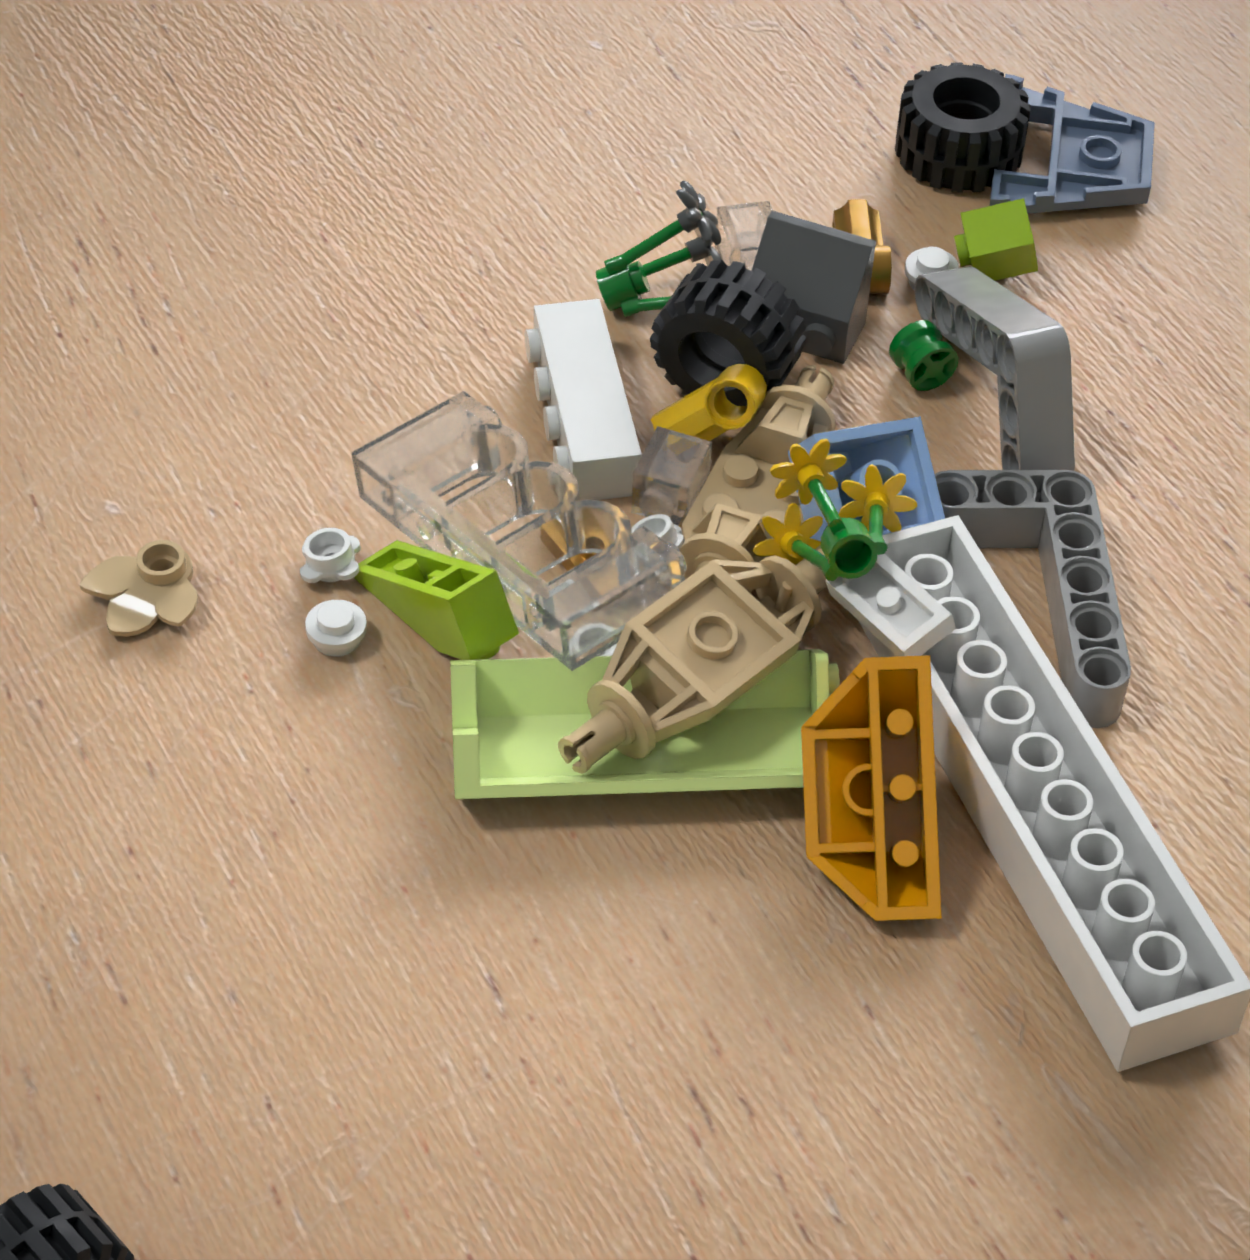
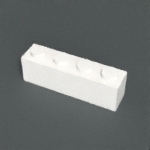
[525,299,642,503]

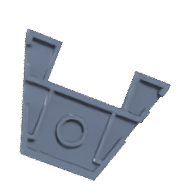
[989,74,1155,214]

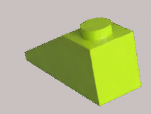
[354,540,519,660]

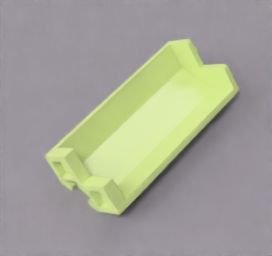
[450,649,840,799]

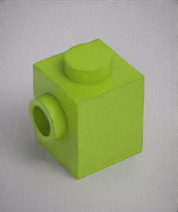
[954,198,1039,281]

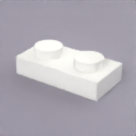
[825,554,956,656]

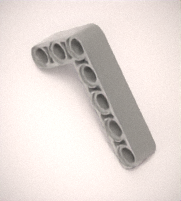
[915,266,1075,471]
[935,470,1131,728]

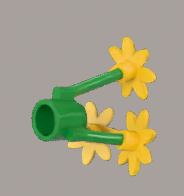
[753,439,917,581]

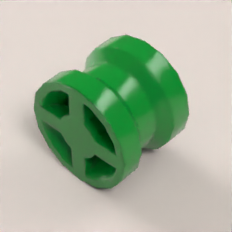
[889,320,959,391]

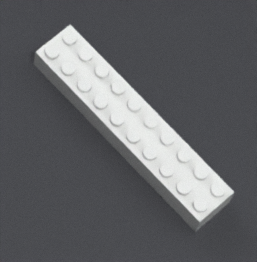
[859,515,1250,1072]

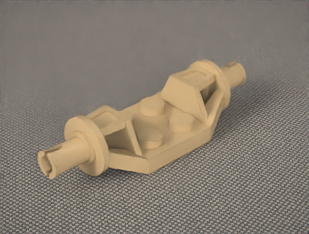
[677,365,836,593]
[558,545,827,774]

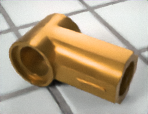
[832,199,892,294]

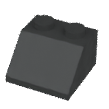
[751,211,876,364]

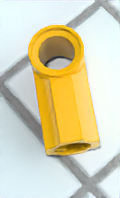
[650,364,767,460]

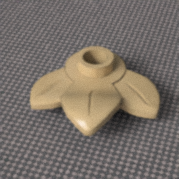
[80,540,198,637]

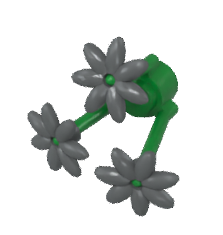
[596,181,722,317]

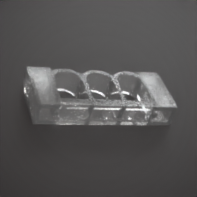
[351,391,687,671]

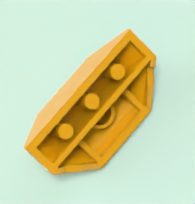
[801,655,942,921]

